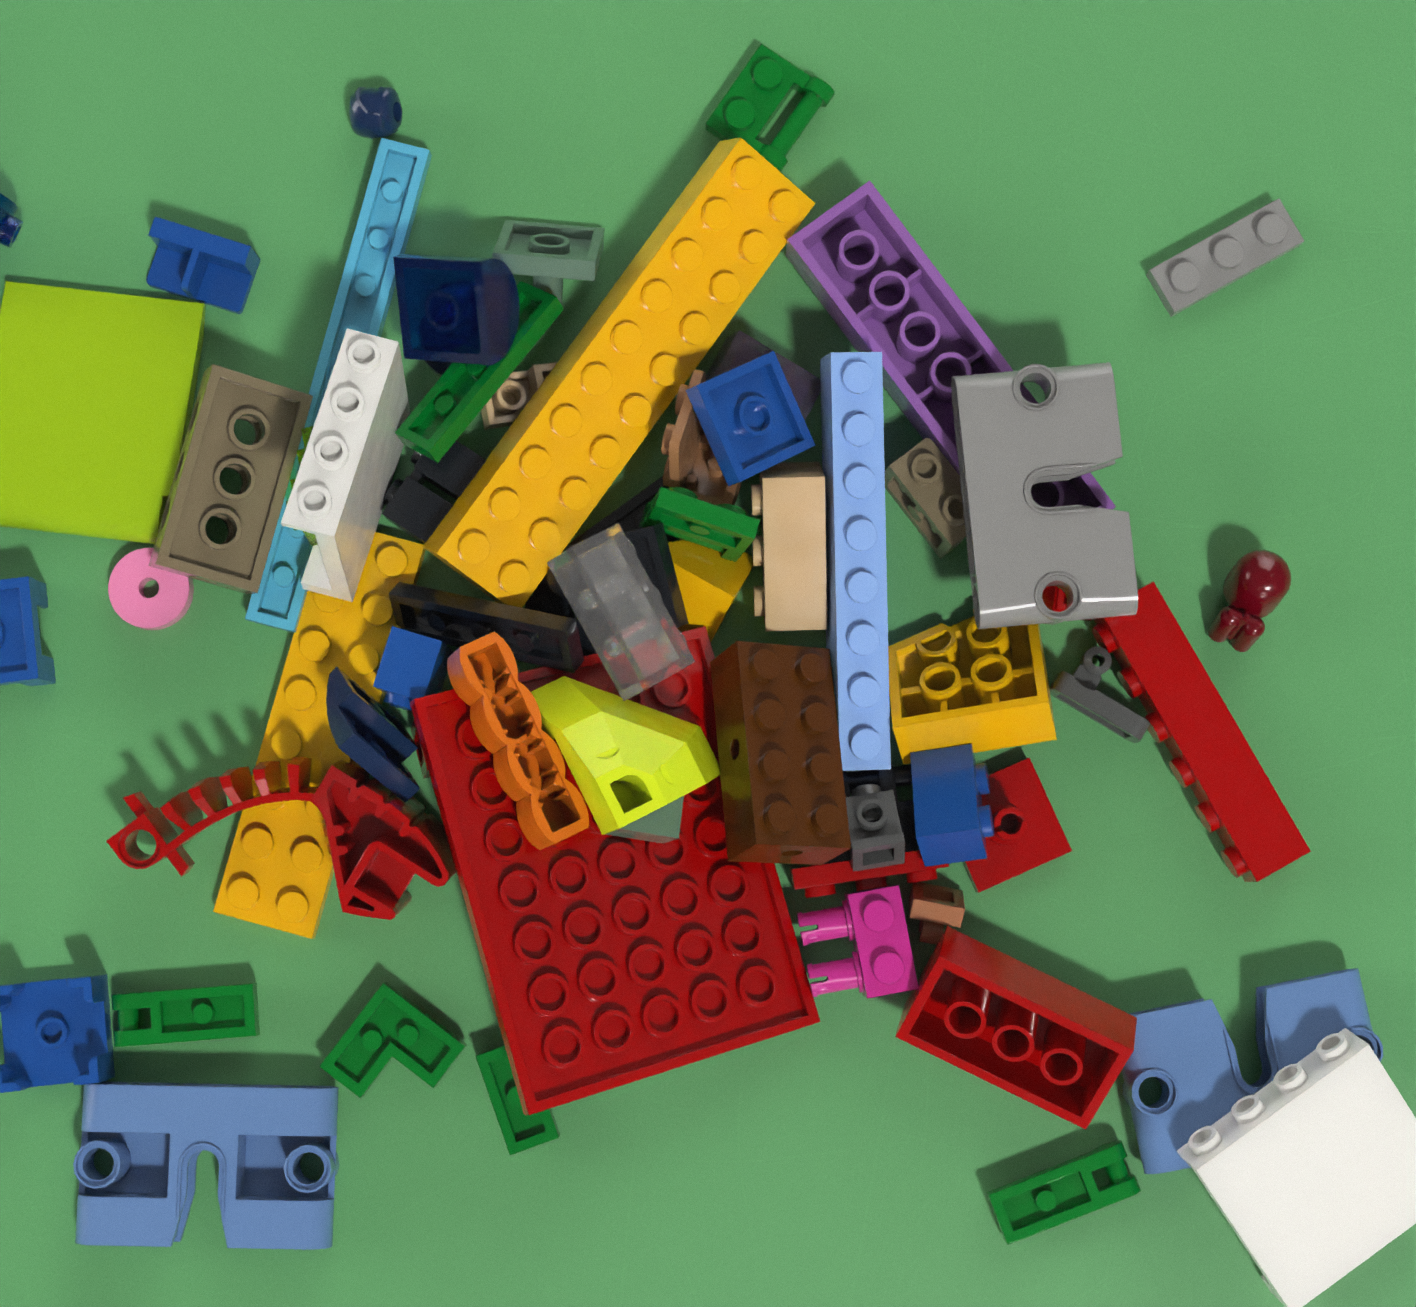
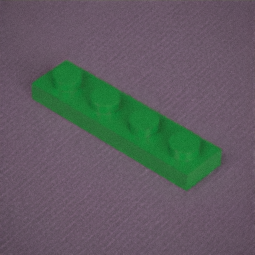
[395,281,564,463]

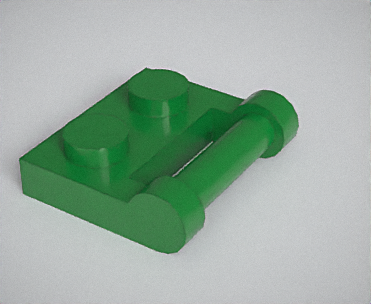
[705,44,835,172]
[639,487,760,562]

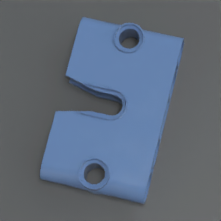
[1122,968,1383,1174]
[73,1081,340,1250]

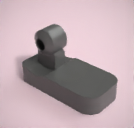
[1049,647,1150,743]

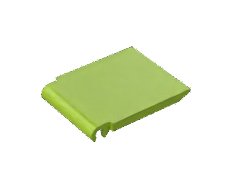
[0,281,206,544]

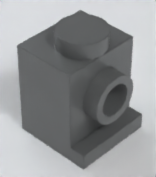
[846,784,905,872]

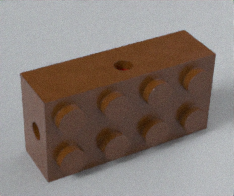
[710,641,851,865]

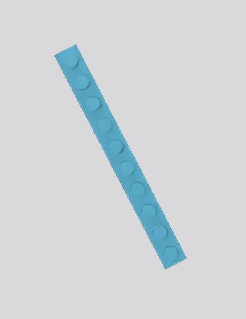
[245,138,432,633]

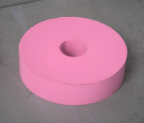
[108,548,194,630]

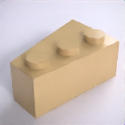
[751,461,827,631]

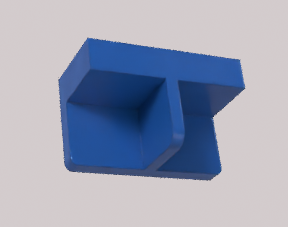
[146,217,261,314]

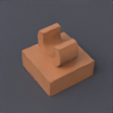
[909,882,965,945]

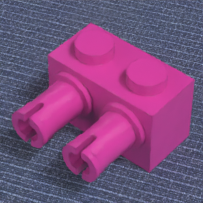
[797,885,919,999]

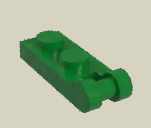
[111,983,260,1047]
[986,1140,1141,1245]

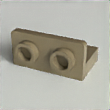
[885,438,966,559]

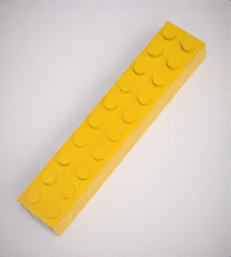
[423,137,815,608]

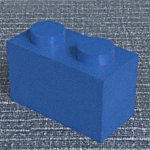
[373,626,454,712]
[910,744,994,867]

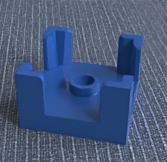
[0,576,56,686]
[0,974,115,1093]

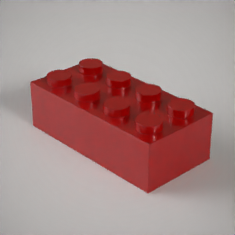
[895,926,1137,1130]

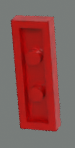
[790,850,949,898]

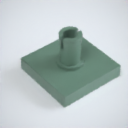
[492,220,605,307]

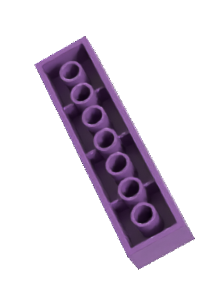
[785,180,1116,510]

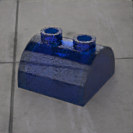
[393,254,519,365]

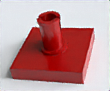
[963,757,1072,893]

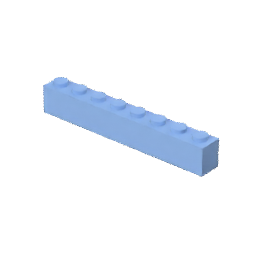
[820,352,891,771]

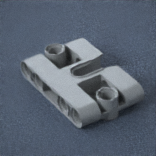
[951,362,1138,629]

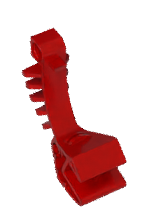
[107,757,457,920]

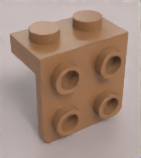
[661,369,742,505]

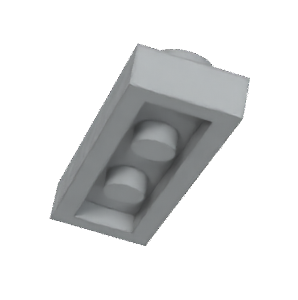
[1146,199,1304,317]

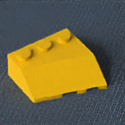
[888,609,1057,765]

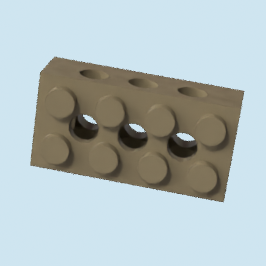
[149,364,313,594]

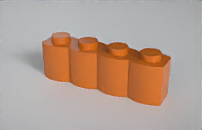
[447,632,589,850]

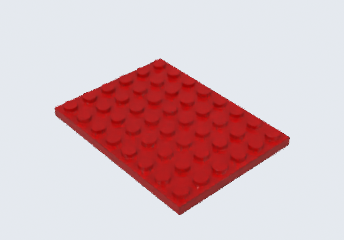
[410,626,820,1115]

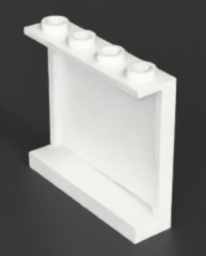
[281,328,411,602]
[1177,1028,1416,1307]

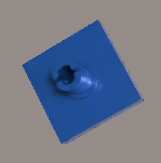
[685,351,815,486]

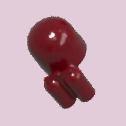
[1208,550,1291,652]

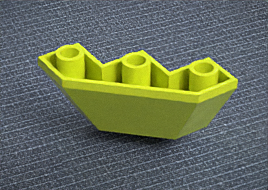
[531,676,720,835]

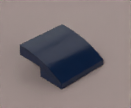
[326,667,420,803]

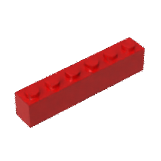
[1092,581,1311,882]

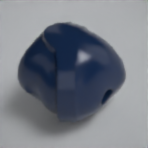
[349,86,403,139]

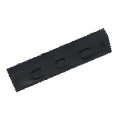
[388,582,584,673]

